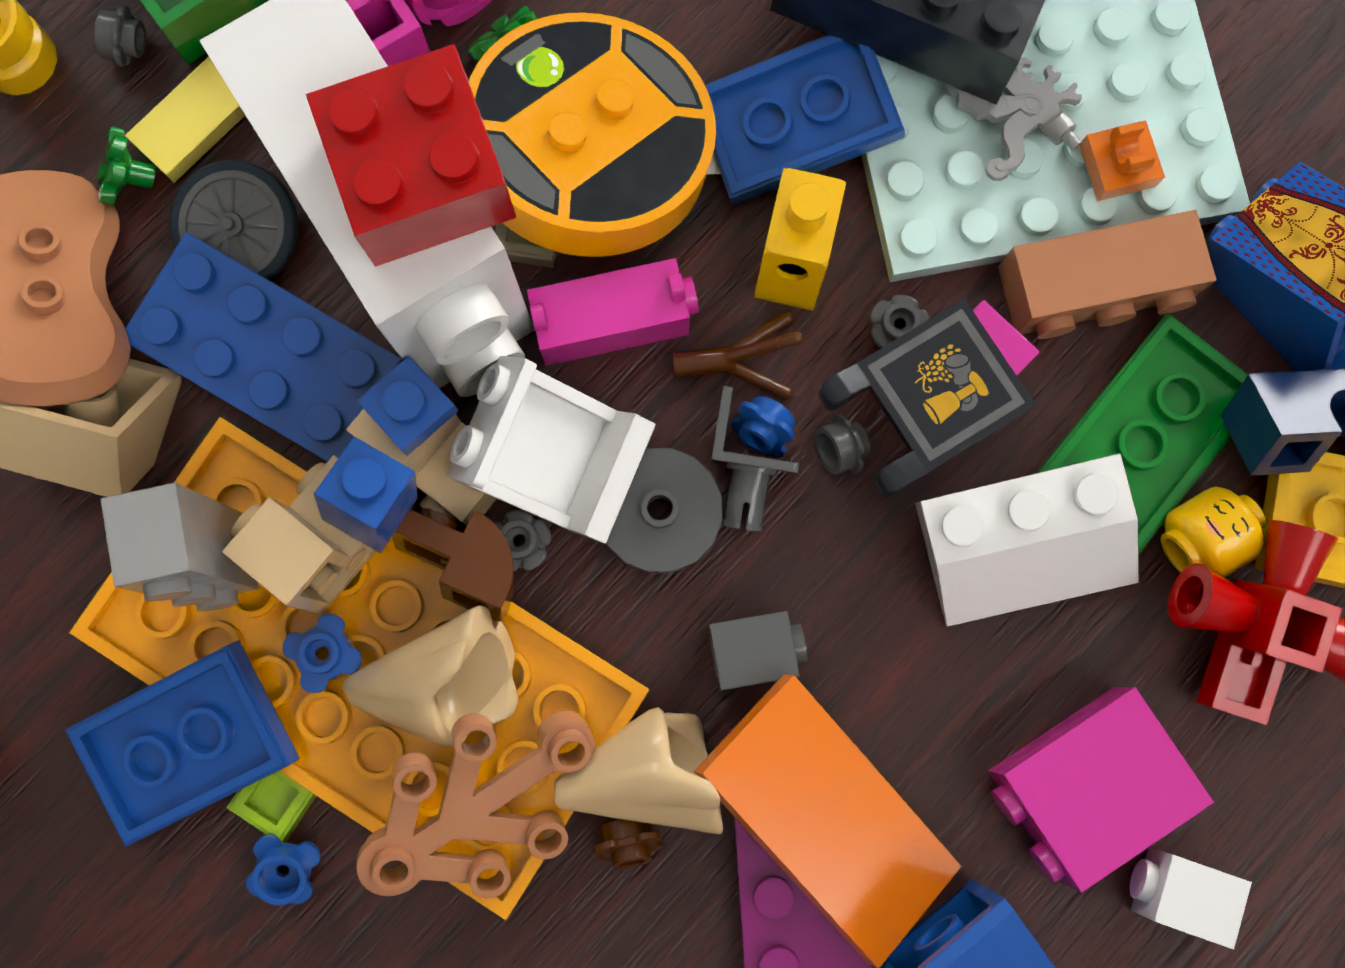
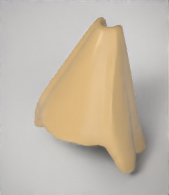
[343,606,518,747]
[554,707,723,834]

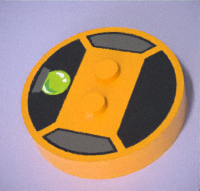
[469,13,716,257]

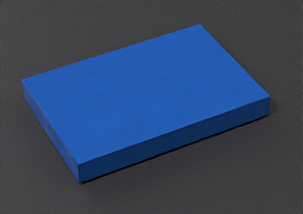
[705,35,905,205]
[65,640,300,847]

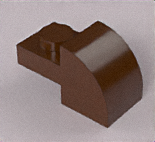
[392,508,513,622]

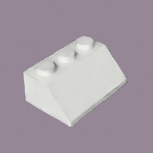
[915,454,1139,626]

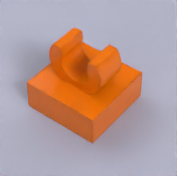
[1080,120,1165,201]

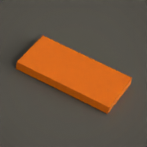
[693,674,962,968]

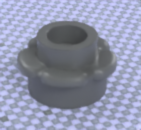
[94,5,146,67]
[869,295,930,348]
[814,414,870,475]
[494,509,551,572]

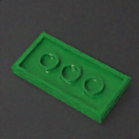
[1035,312,1248,555]

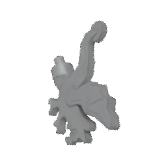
[945,57,1082,181]

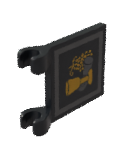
[818,298,1036,497]

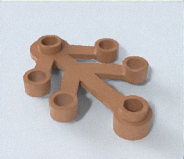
[356,710,595,898]

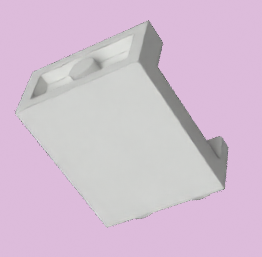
[447,355,656,544]

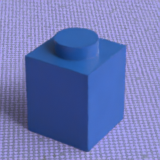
[314,437,418,553]

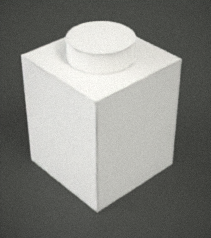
[1130,847,1252,949]

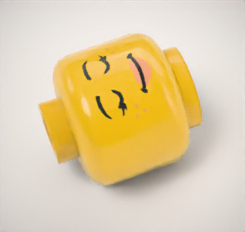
[1161,486,1266,578]

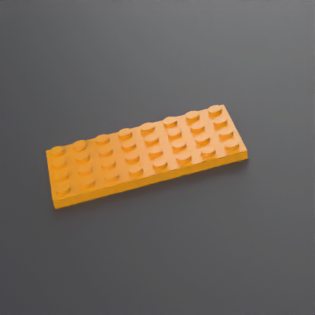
[69,417,650,920]

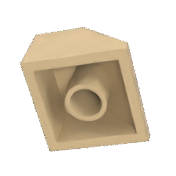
[0,359,182,497]

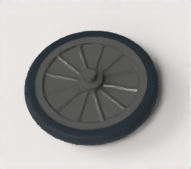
[170,160,298,281]

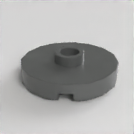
[606,448,723,574]

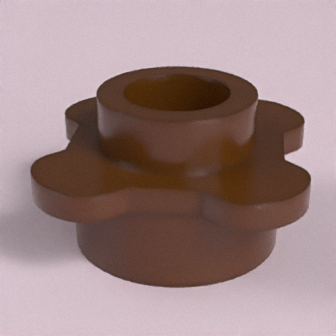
[595,819,663,869]

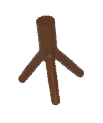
[673,312,803,399]

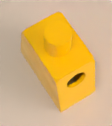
[754,168,846,311]

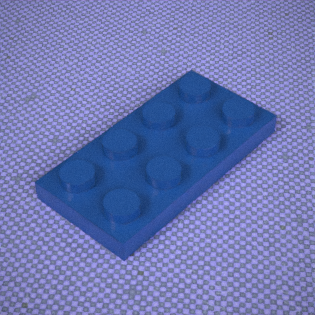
[126,232,403,462]

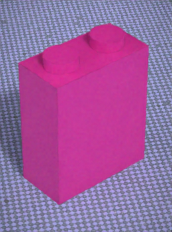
[988,687,1214,893]

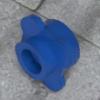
[731,396,795,457]
[283,614,362,693]
[246,834,321,905]

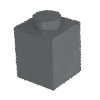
[707,611,808,691]

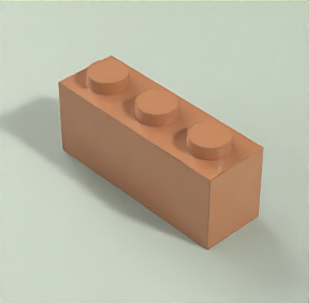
[998,209,1217,339]

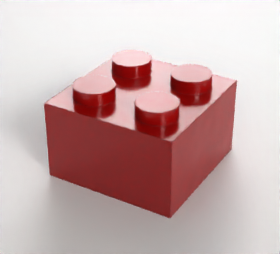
[305,44,517,267]

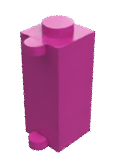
[527,258,699,366]

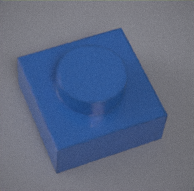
[357,356,459,456]

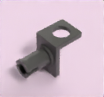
[711,386,799,532]

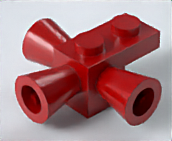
[1168,520,1345,725]

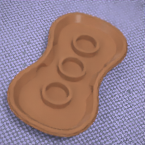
[0,170,131,406]

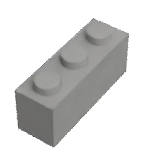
[101,483,259,611]

